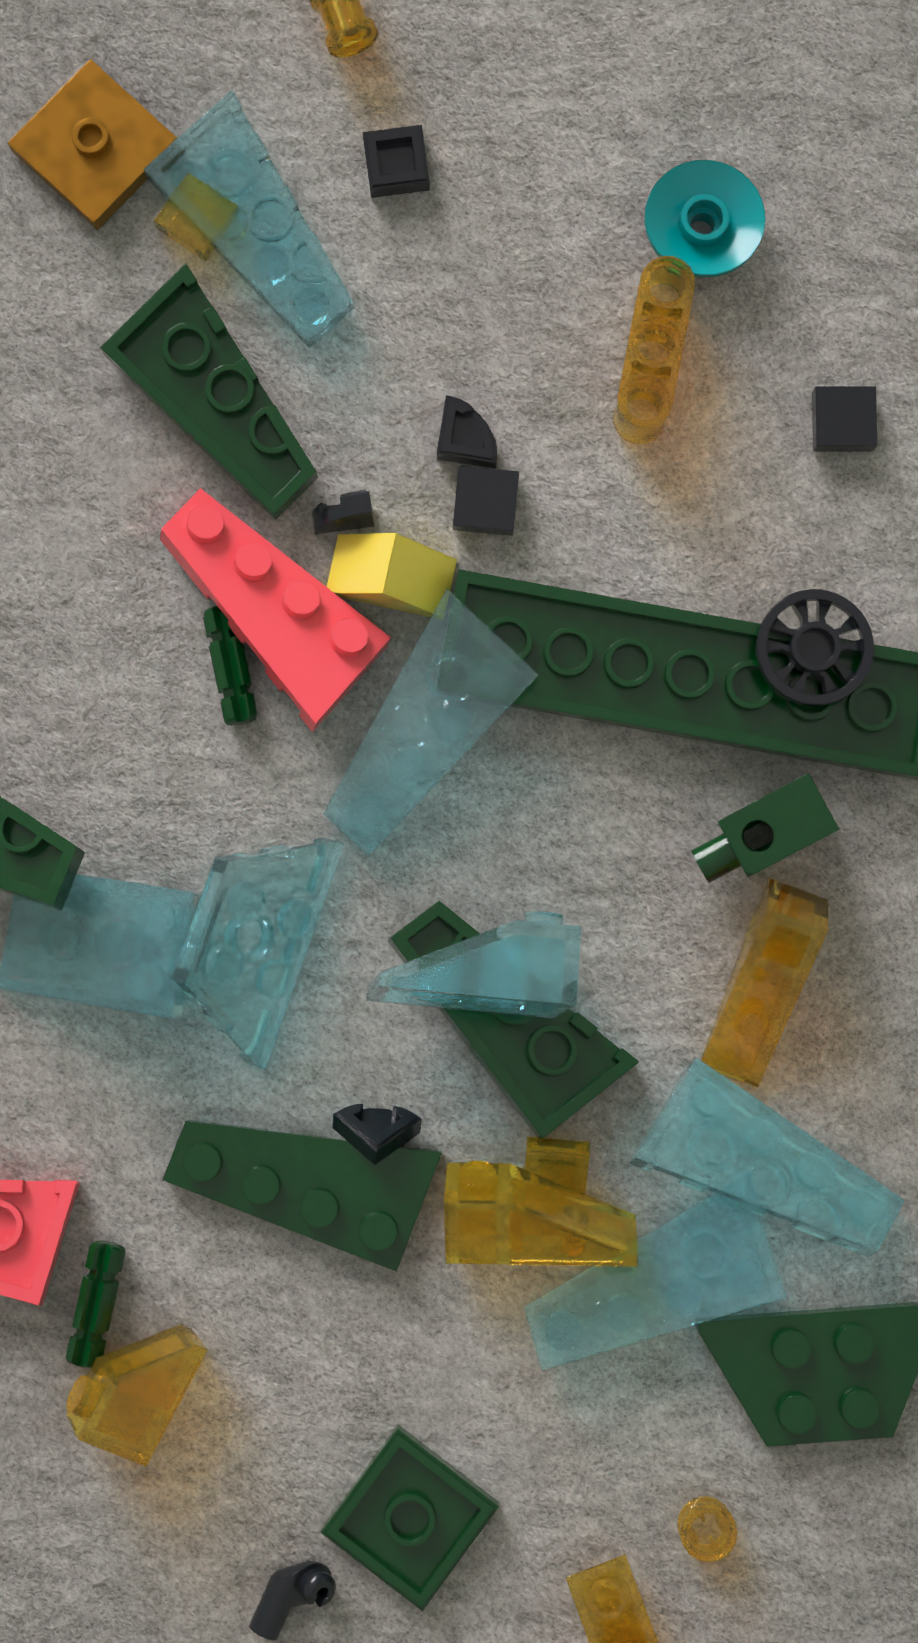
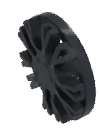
[755,589,874,706]

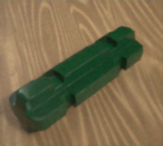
[203,606,257,726]
[65,1241,126,1368]

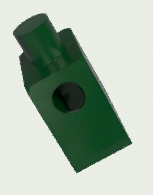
[691,773,840,883]

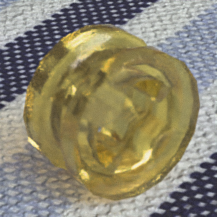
[677,1496,738,1562]

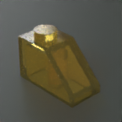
[66,1324,207,1467]

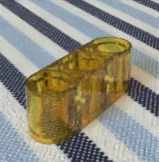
[613,256,695,444]

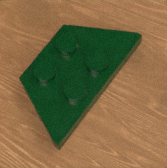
[695,1302,918,1447]

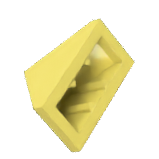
[327,533,457,620]

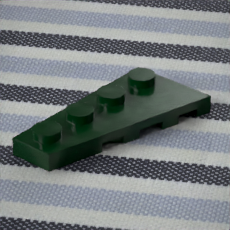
[387,901,639,1140]

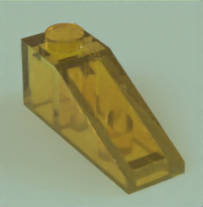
[699,878,828,1087]
[444,1161,638,1267]

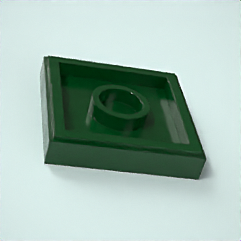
[321,1424,499,1611]

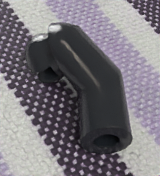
[249,1561,336,1640]

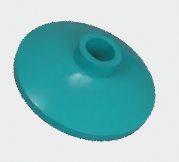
[644,160,766,278]

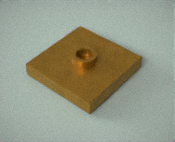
[7,59,180,230]

